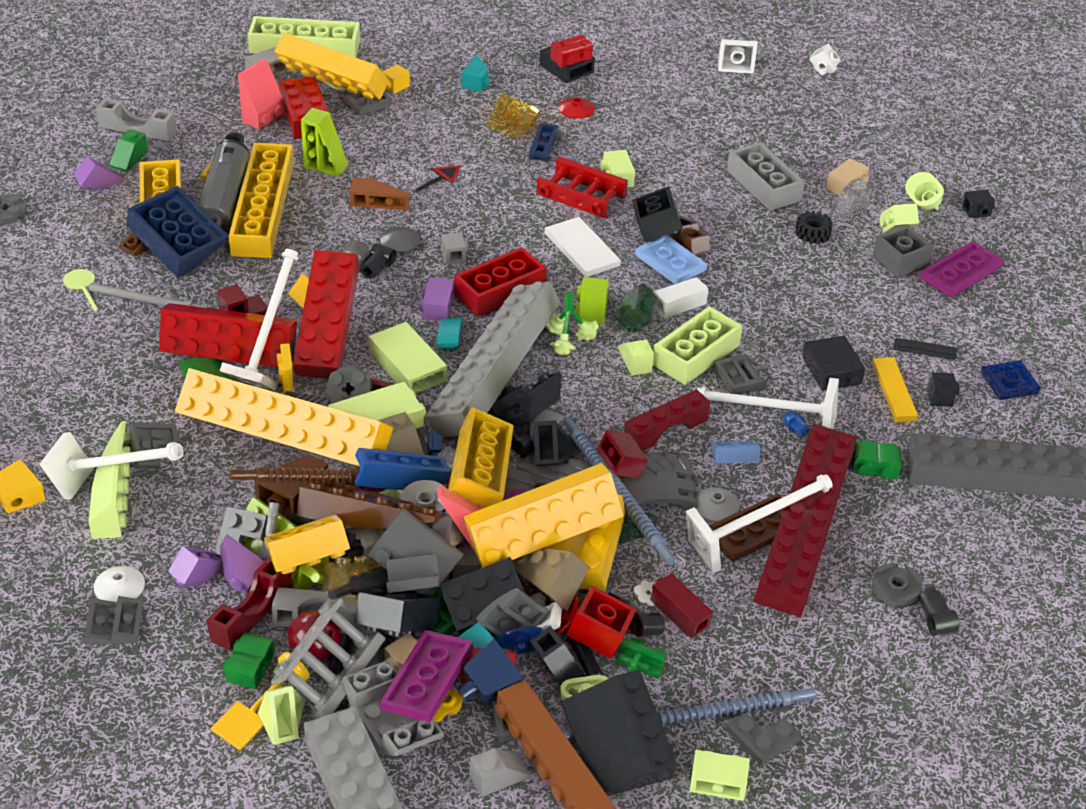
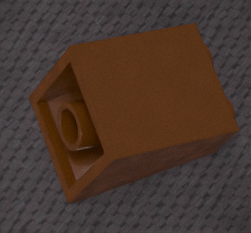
[254,455,328,520]

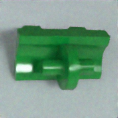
[616,637,666,679]

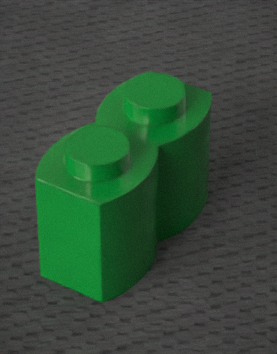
[852,440,902,479]
[223,632,276,689]

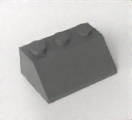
[368,508,463,596]

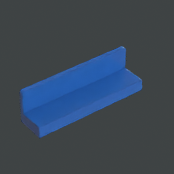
[355,448,451,490]

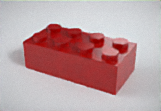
[279,76,329,140]
[454,247,547,317]

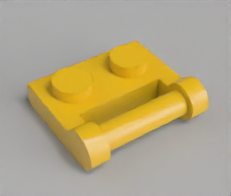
[277,344,294,395]

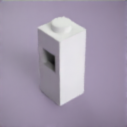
[653,277,708,319]

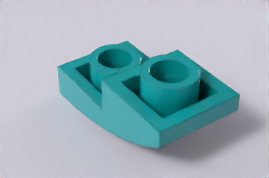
[437,317,464,350]

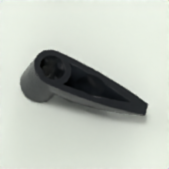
[608,592,665,637]

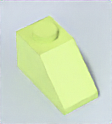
[618,340,654,376]

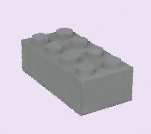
[727,142,805,211]

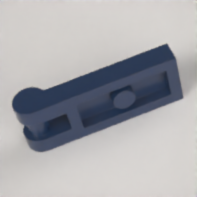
[529,123,559,162]

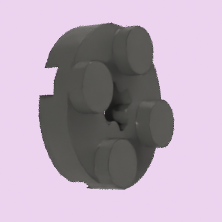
[0,194,27,225]
[327,366,373,404]
[872,563,922,608]

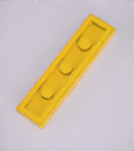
[872,357,918,422]

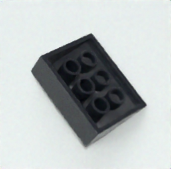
[561,669,677,796]

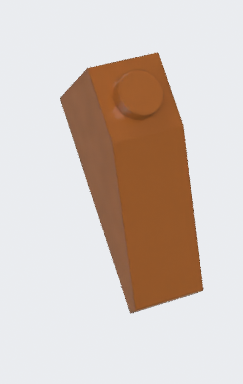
[349,177,409,211]

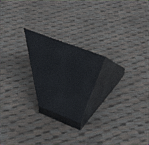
[533,420,581,466]

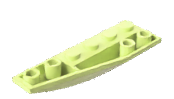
[89,421,131,539]

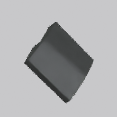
[476,588,549,644]
[83,596,144,645]

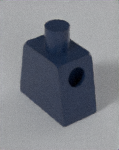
[457,639,524,704]

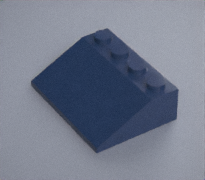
[126,186,229,278]

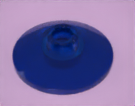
[495,626,544,654]

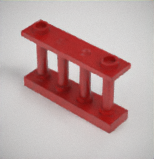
[536,156,628,219]

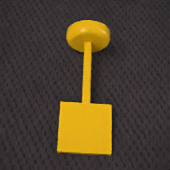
[210,652,310,750]

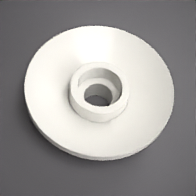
[94,566,145,602]

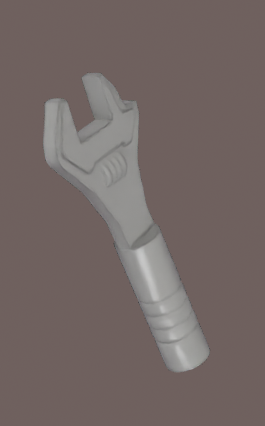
[256,502,279,560]

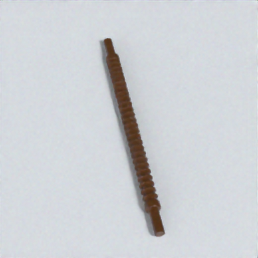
[229,467,451,484]

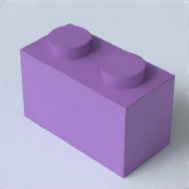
[419,277,454,321]

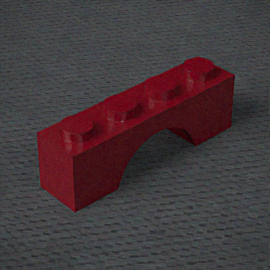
[624,389,711,451]
[206,557,293,651]

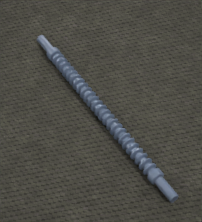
[564,417,676,565]
[562,688,816,741]

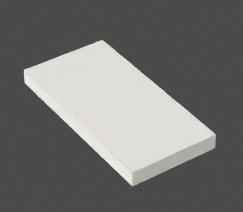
[545,217,621,277]

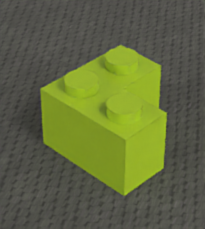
[576,277,609,325]

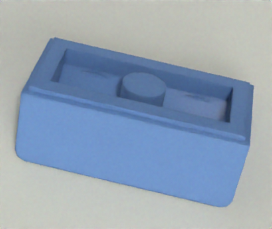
[711,440,760,464]

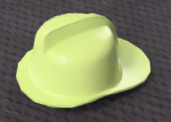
[905,172,944,210]

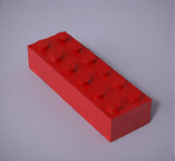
[293,250,359,379]
[159,303,297,367]

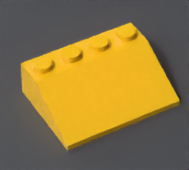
[544,494,626,591]

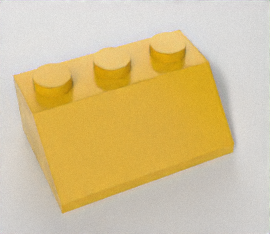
[264,514,350,574]

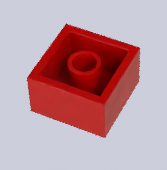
[566,586,637,659]

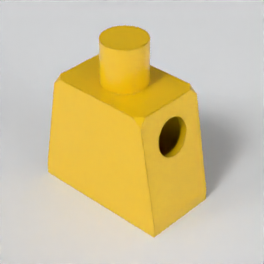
[0,459,46,513]

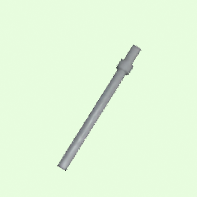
[89,283,209,308]

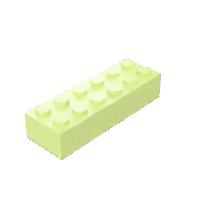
[248,16,360,58]

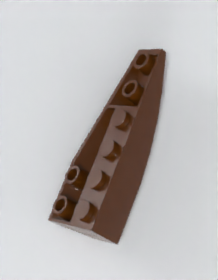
[297,480,444,528]

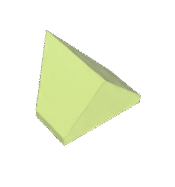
[258,685,306,745]

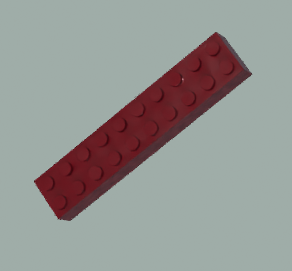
[753,423,857,617]

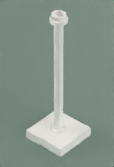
[220,249,298,391]
[697,378,839,429]
[40,432,183,500]
[686,475,833,573]

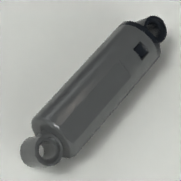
[198,132,250,231]

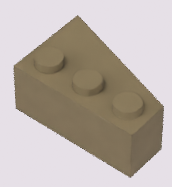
[512,548,589,611]

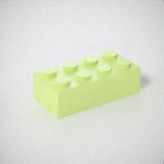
[653,306,743,385]

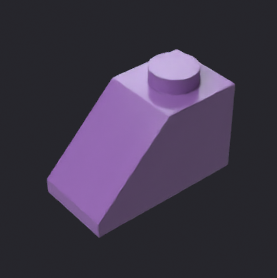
[74,156,124,191]
[220,534,265,594]
[168,546,223,587]

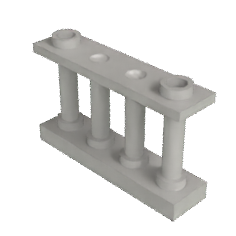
[271,598,386,720]

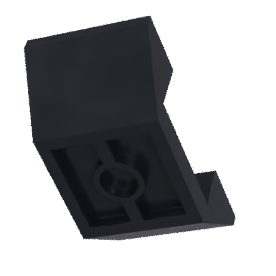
[487,372,562,427]

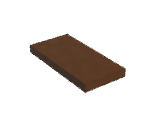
[709,493,785,562]

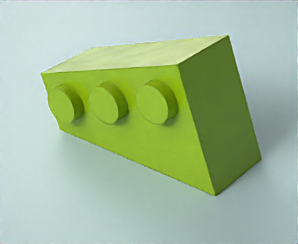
[301,108,348,177]

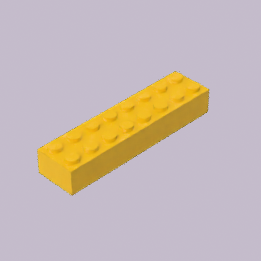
[229,143,294,258]

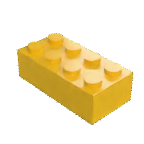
[139,160,182,203]

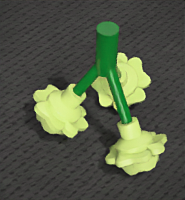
[545,292,599,355]

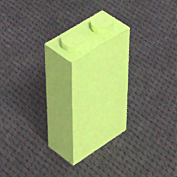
[369,322,447,394]
[328,381,426,429]

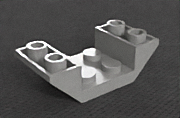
[342,660,444,756]

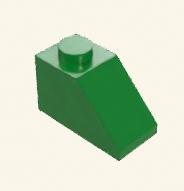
[110,129,148,172]

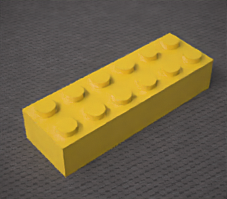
[274,33,389,100]
[449,407,514,508]
[463,463,624,568]

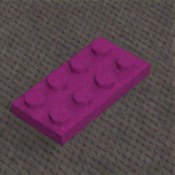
[919,241,1004,298]
[380,630,473,723]

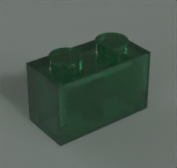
[616,283,657,333]

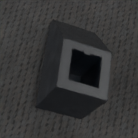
[529,625,585,686]

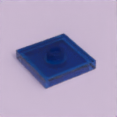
[980,360,1041,400]

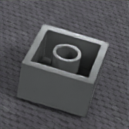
[872,225,934,277]

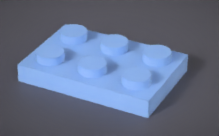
[635,235,707,284]

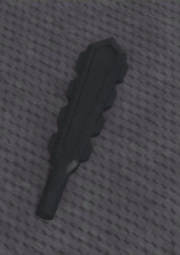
[328,565,389,600]

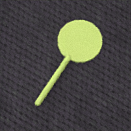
[63,269,98,311]

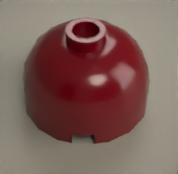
[287,610,341,661]

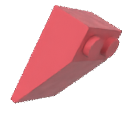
[238,59,284,129]

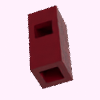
[650,573,713,638]

